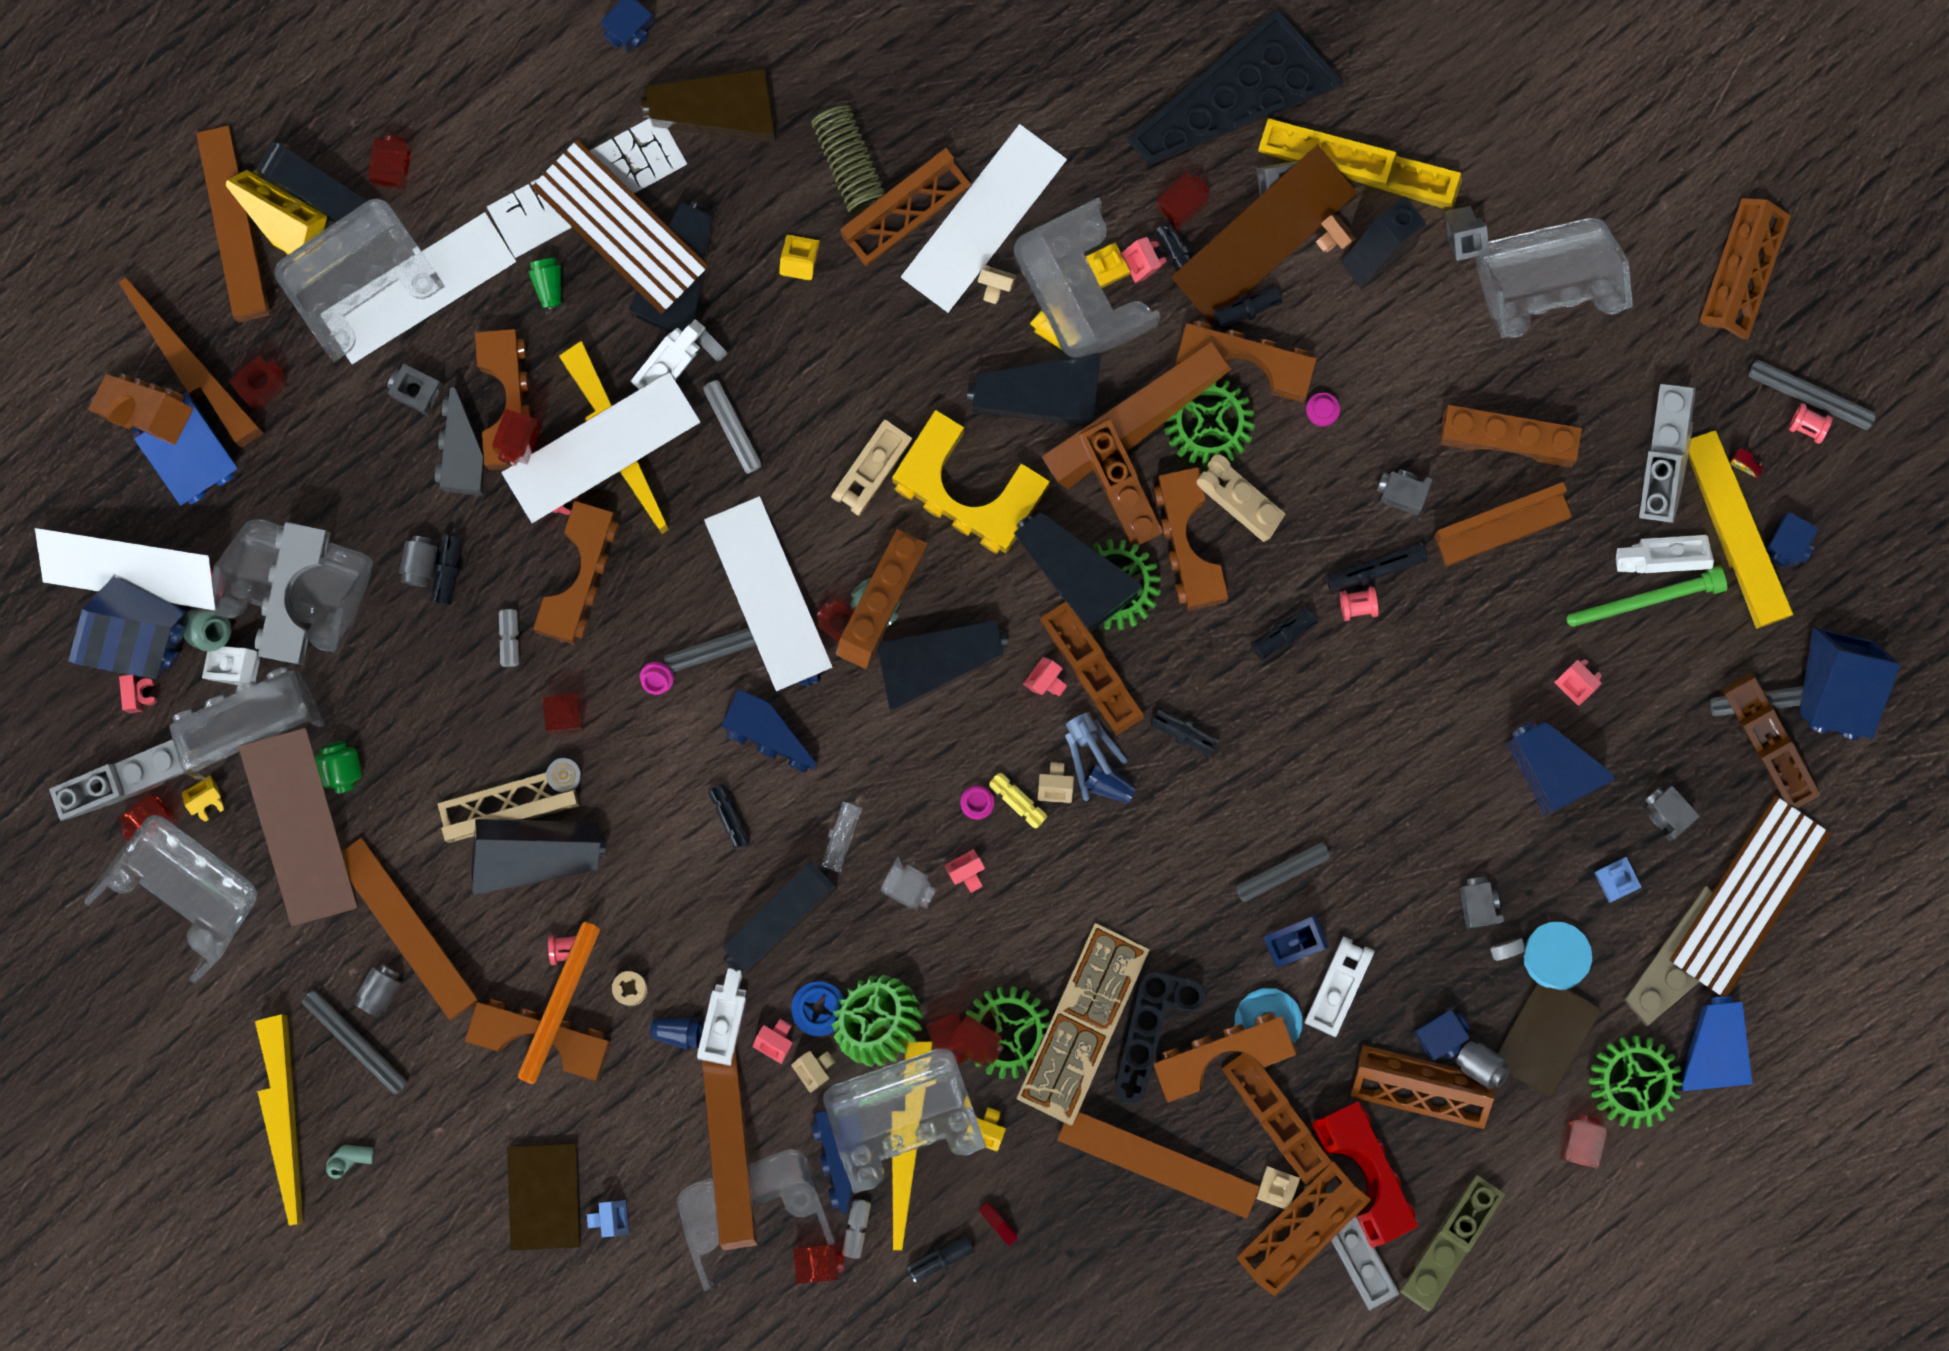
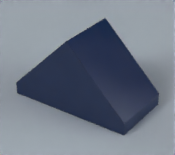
[1264,915,1329,968]

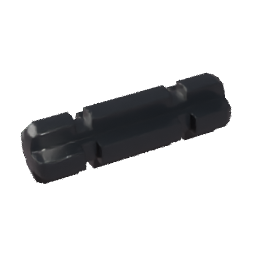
[708,784,750,850]

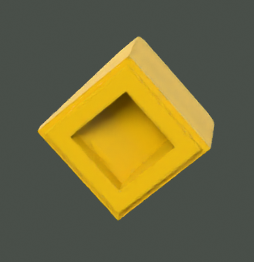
[779,235,820,280]

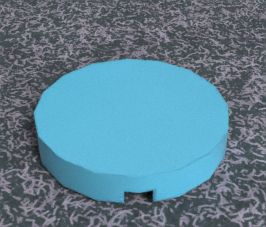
[1523,922,1592,990]
[1234,988,1302,1043]

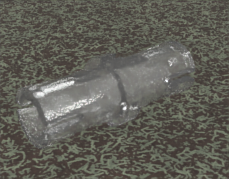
[820,801,863,873]

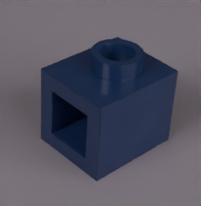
[601,0,655,52]
[1765,512,1819,568]
[1413,1009,1470,1061]

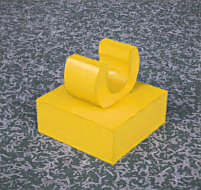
[1085,242,1130,289]
[181,775,224,821]
[966,1107,1006,1152]

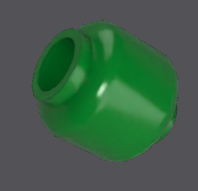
[315,741,363,794]

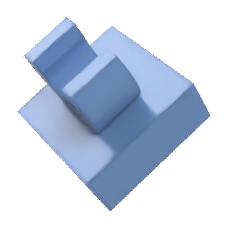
[1594,857,1641,903]
[587,1200,629,1237]

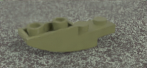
[1400,1175,1506,1312]

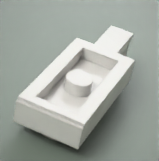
[630,319,705,389]
[1615,535,1714,573]
[697,968,747,1066]

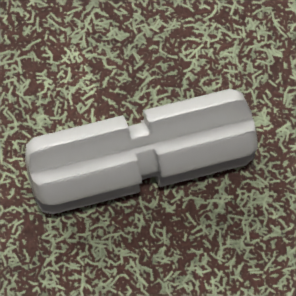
[499,609,519,667]
[842,1199,871,1259]

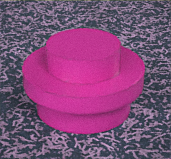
[1306,393,1340,427]
[640,662,674,695]
[960,785,994,820]

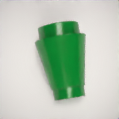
[528,258,562,308]

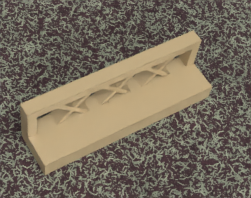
[437,773,580,843]

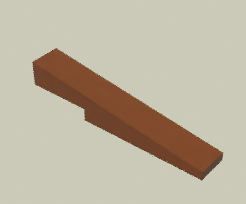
[196,125,271,323]
[119,278,264,448]
[1042,342,1231,490]
[342,838,480,1021]
[702,1048,758,1250]
[1057,1112,1260,1219]

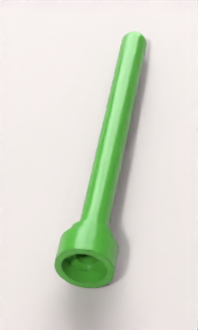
[1567,565,1728,627]

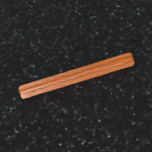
[518,922,600,1084]

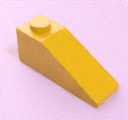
[226,170,327,260]

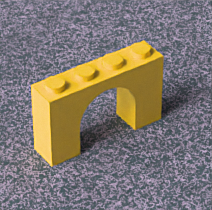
[892,410,1050,554]

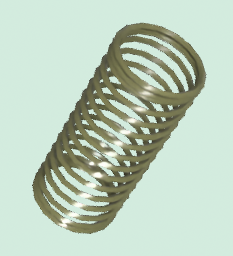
[811,105,886,213]

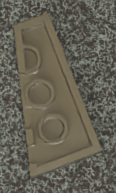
[1624,886,1712,1026]

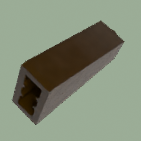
[641,69,776,143]

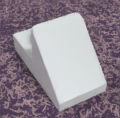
[202,646,260,688]

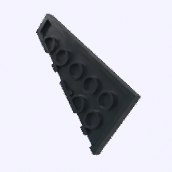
[1127,10,1344,166]

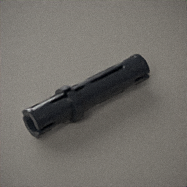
[1325,542,1428,595]

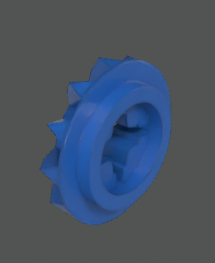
[791,981,844,1036]

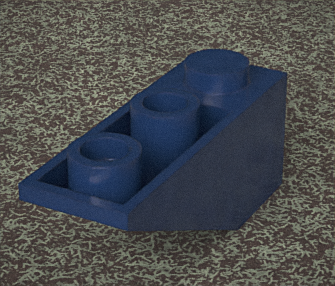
[722,689,818,773]
[811,1103,865,1214]

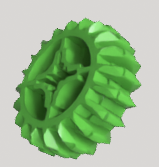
[1164,380,1255,468]
[1093,539,1161,630]
[832,974,923,1067]
[962,986,1051,1079]
[1589,1036,1683,1129]

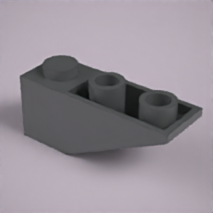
[435,387,487,496]

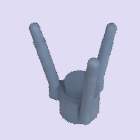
[1065,712,1127,801]

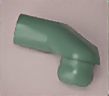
[326,1145,375,1179]

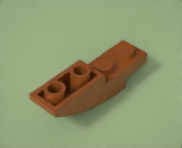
[1079,418,1163,546]

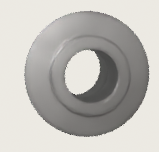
[399,536,438,587]
[354,964,402,1017]
[1457,1041,1510,1089]

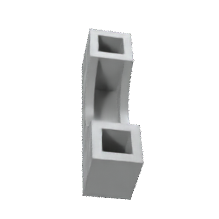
[255,522,331,665]

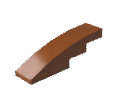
[1039,602,1144,736]
[1222,1053,1332,1185]

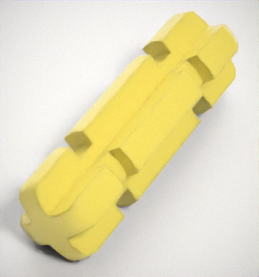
[989,773,1047,828]

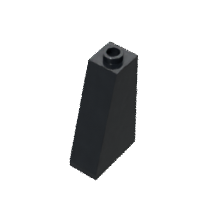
[1340,196,1426,289]
[629,202,714,333]
[967,355,1101,426]
[1014,512,1144,633]
[878,620,1009,713]
[471,819,606,894]
[722,861,837,974]

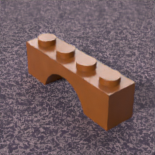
[1175,321,1317,403]
[475,329,534,471]
[88,373,193,445]
[1438,405,1582,468]
[1153,467,1228,611]
[533,501,619,645]
[836,529,928,670]
[465,998,611,1081]
[1153,1012,1298,1103]

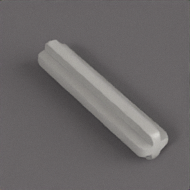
[703,380,761,474]

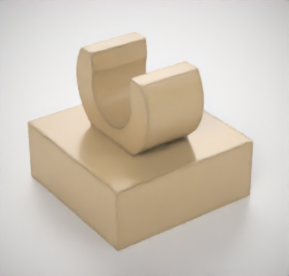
[978,265,1016,304]
[1038,762,1074,803]
[791,1051,835,1093]
[1255,1166,1300,1209]

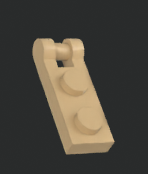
[831,419,912,516]
[1197,454,1285,542]

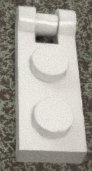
[1304,936,1374,1037]

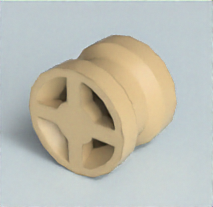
[612,971,648,1006]

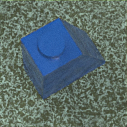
[1678,996,1752,1091]

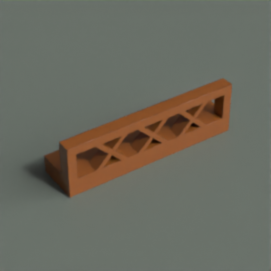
[840,148,971,267]
[1699,198,1791,339]
[1433,482,1572,567]
[1351,1045,1495,1129]
[1237,1161,1371,1297]

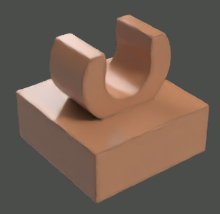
[1316,215,1358,252]

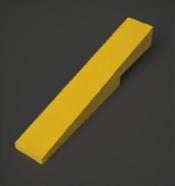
[1258,119,1462,210]
[559,341,669,534]
[1688,430,1793,629]
[255,1014,303,1226]
[892,1042,933,1250]

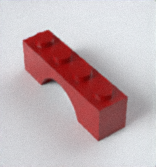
[1312,1101,1419,1248]

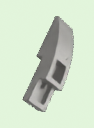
[1639,384,1696,523]
[49,739,190,821]

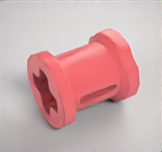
[1788,403,1833,444]
[1340,587,1378,621]
[548,933,578,965]

